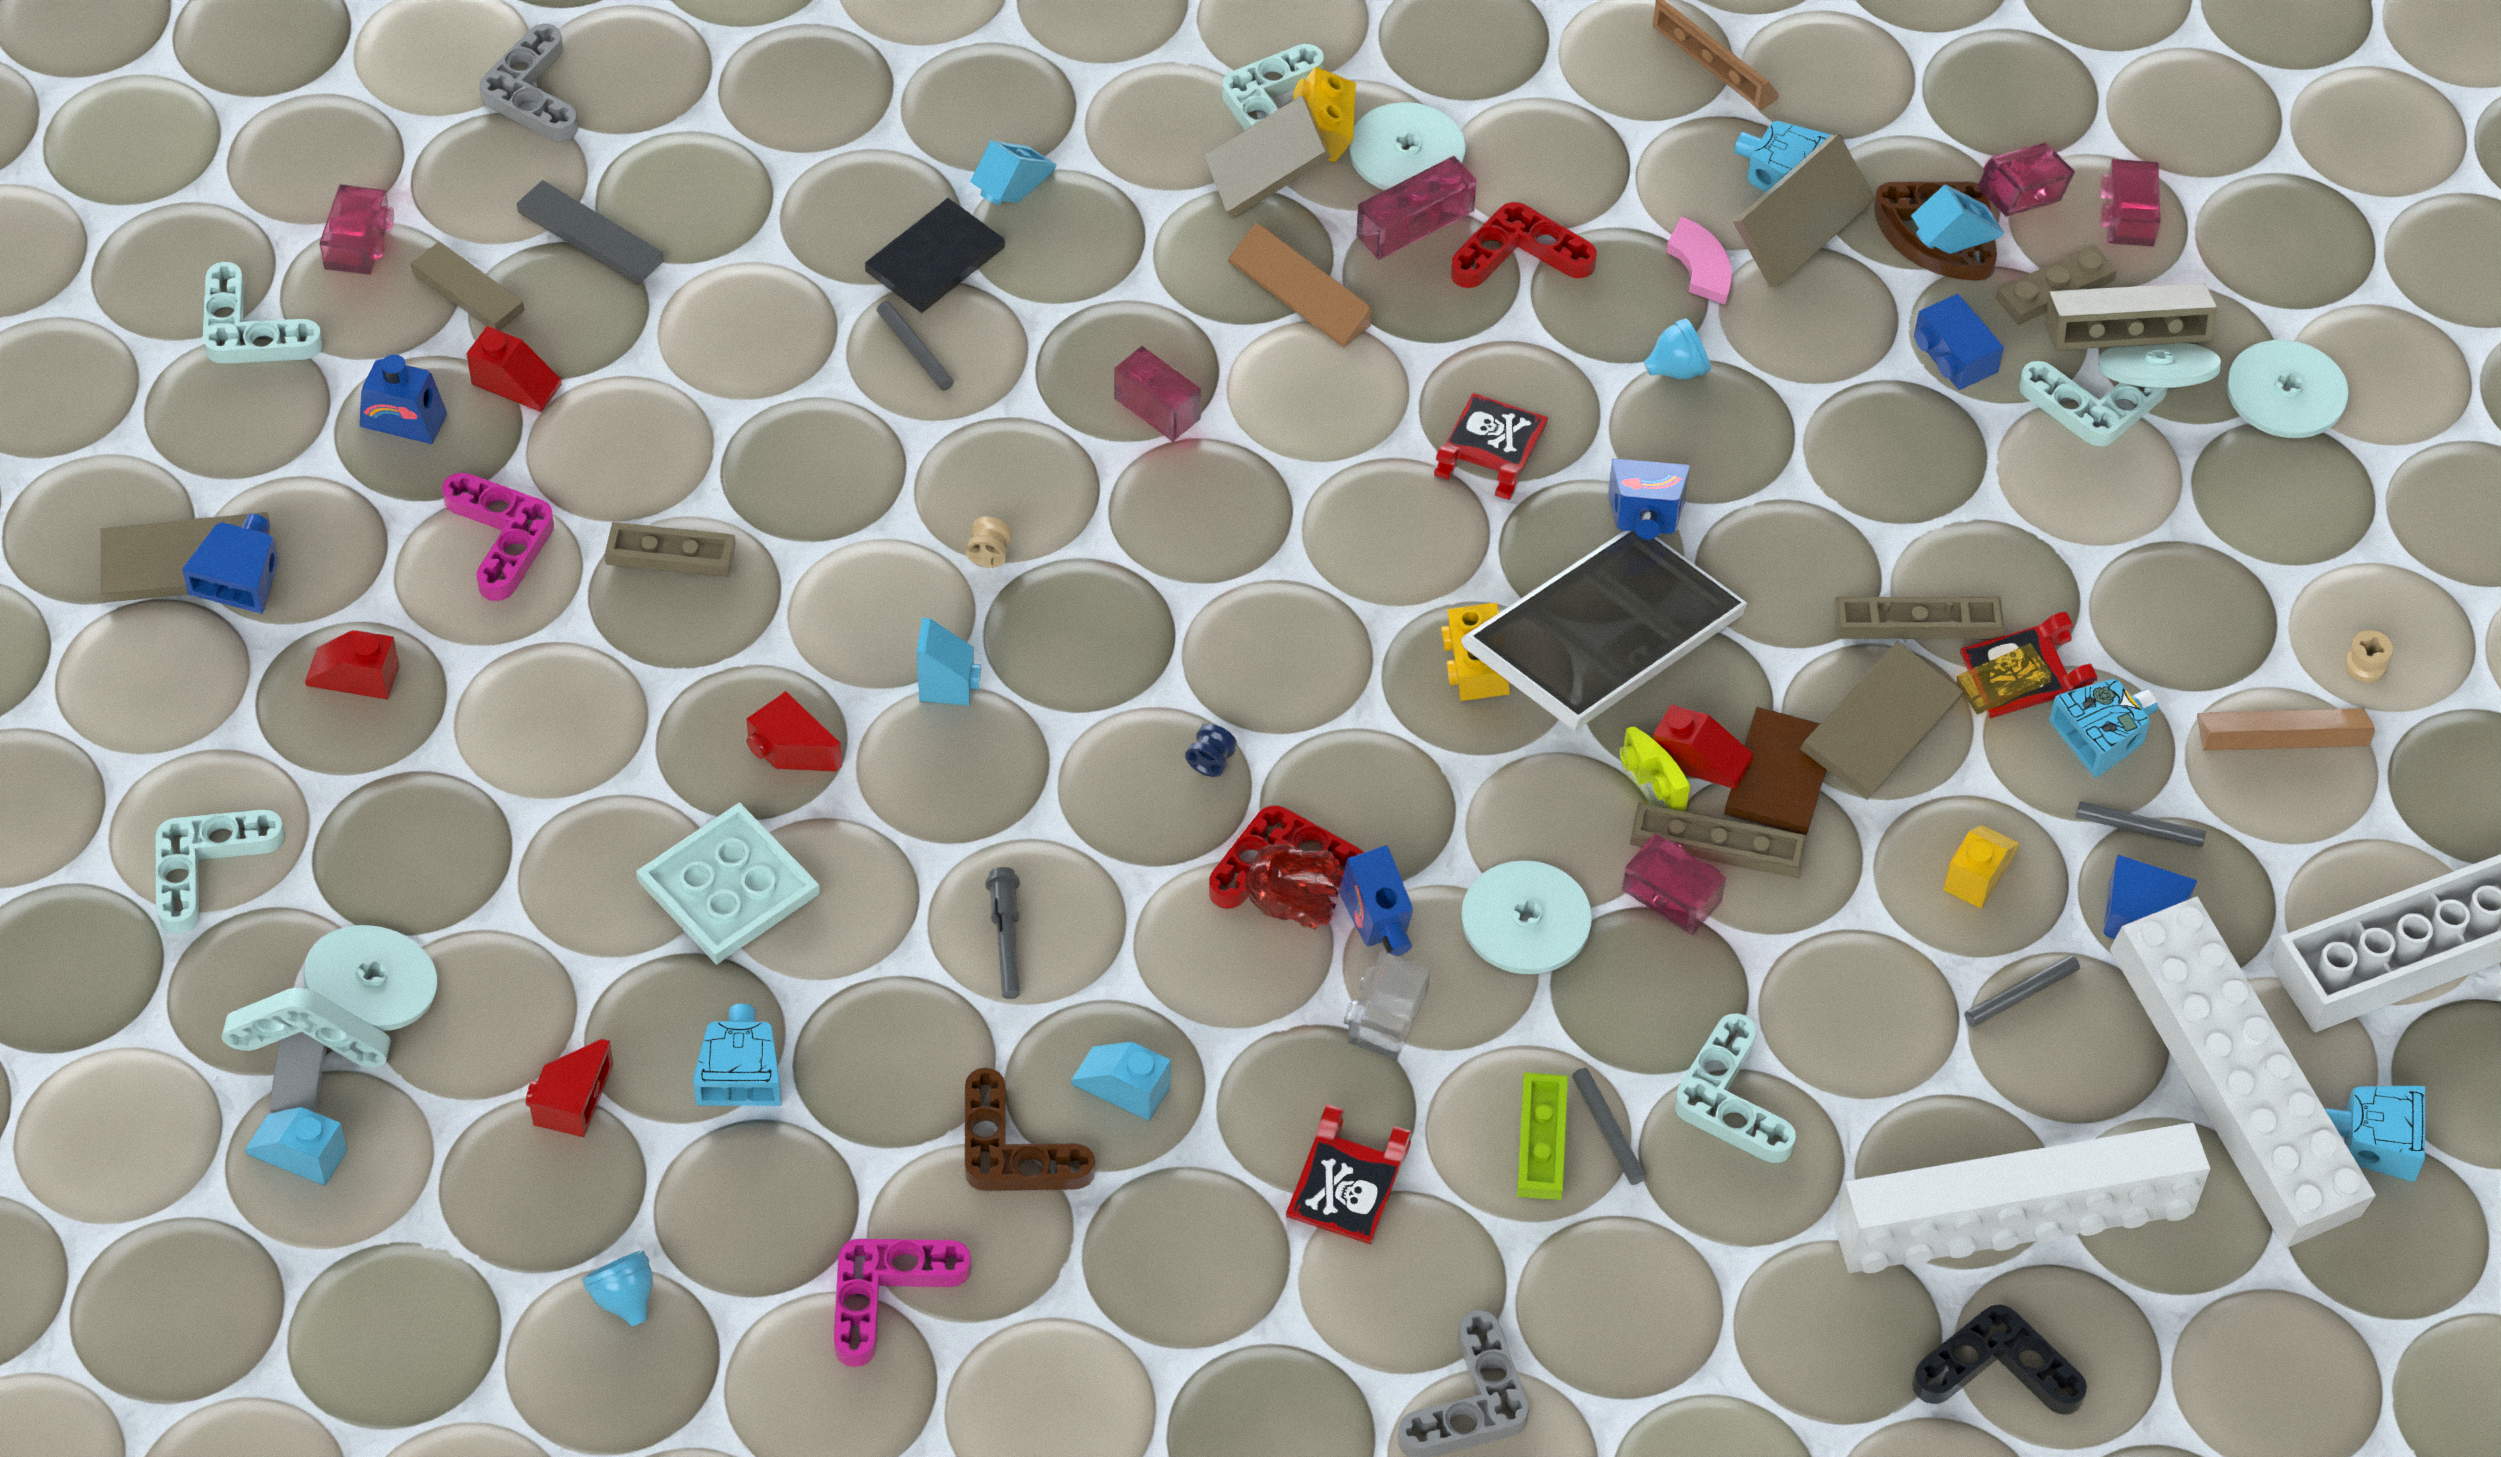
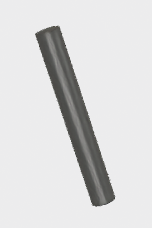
[876,301,954,391]
[2076,801,2206,847]
[1964,954,2080,1027]
[1572,1068,1646,1185]

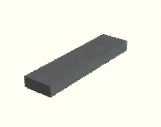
[517,180,664,285]

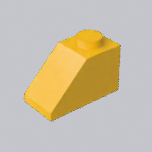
[1943,825,2020,909]

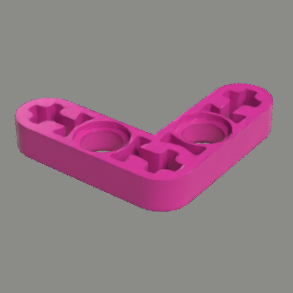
[442,473,554,601]
[834,1239,971,1367]

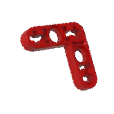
[1451,202,1597,288]
[1209,805,1364,909]

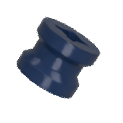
[1185,723,1238,777]

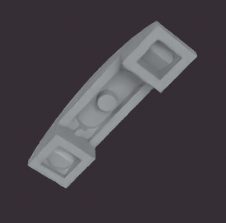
[270,959,327,1113]

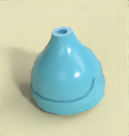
[1644,318,1711,380]
[581,1250,653,1327]

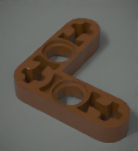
[965,1068,1095,1191]

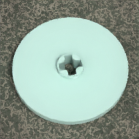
[1349,102,1466,194]
[2227,340,2348,438]
[2098,343,2221,388]
[1461,860,1592,974]
[303,925,437,1031]

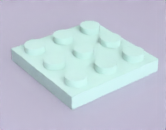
[636,802,820,965]

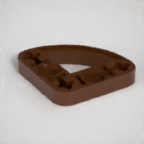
[1874,182,1997,281]

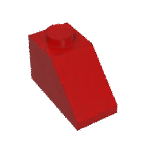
[466,325,562,412]
[305,630,399,700]
[746,691,842,772]
[1653,704,1754,789]
[526,1039,614,1138]

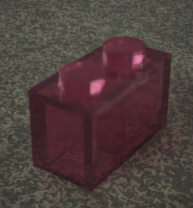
[1977,142,2075,217]
[2099,159,2161,247]
[319,184,394,275]
[1114,346,1201,442]
[1622,833,1726,935]

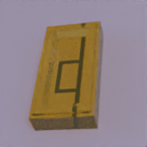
[1956,643,2051,715]

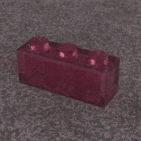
[1356,156,1477,260]

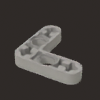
[480,24,578,142]
[1398,1310,1529,1457]

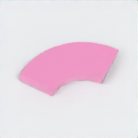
[1666,216,1732,305]

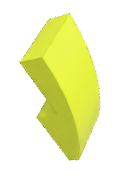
[1620,726,1690,811]

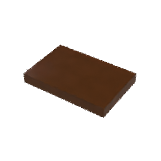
[1724,707,1827,835]

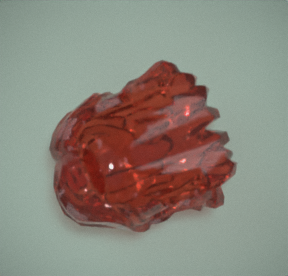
[1245,844,1342,930]

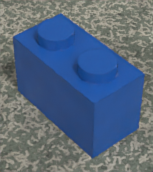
[1914,293,2004,390]

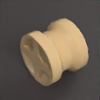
[966,516,1012,568]
[2345,630,2393,683]

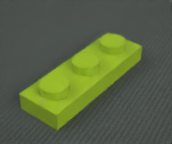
[1517,1072,1568,1200]

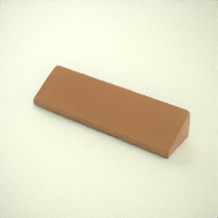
[1653,0,1779,110]
[1228,223,1372,348]
[2197,708,2375,751]

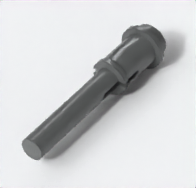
[985,867,1020,999]

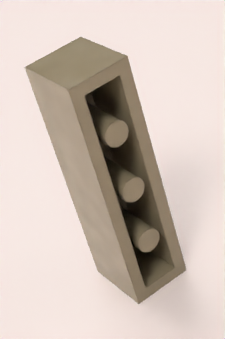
[2045,283,2217,350]

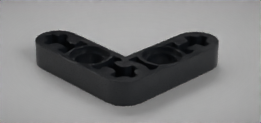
[1912,1305,2087,1415]

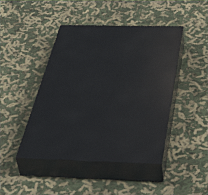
[865,198,1005,313]

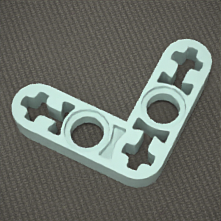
[1222,44,1324,130]
[203,262,323,364]
[2019,361,2168,447]
[155,810,285,934]
[221,988,391,1067]
[1675,1013,1796,1163]

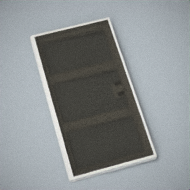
[1461,530,1747,731]

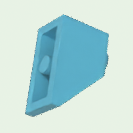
[970,140,1057,205]
[1911,184,2004,254]
[917,618,981,706]
[1071,1041,1171,1121]
[245,1107,347,1186]

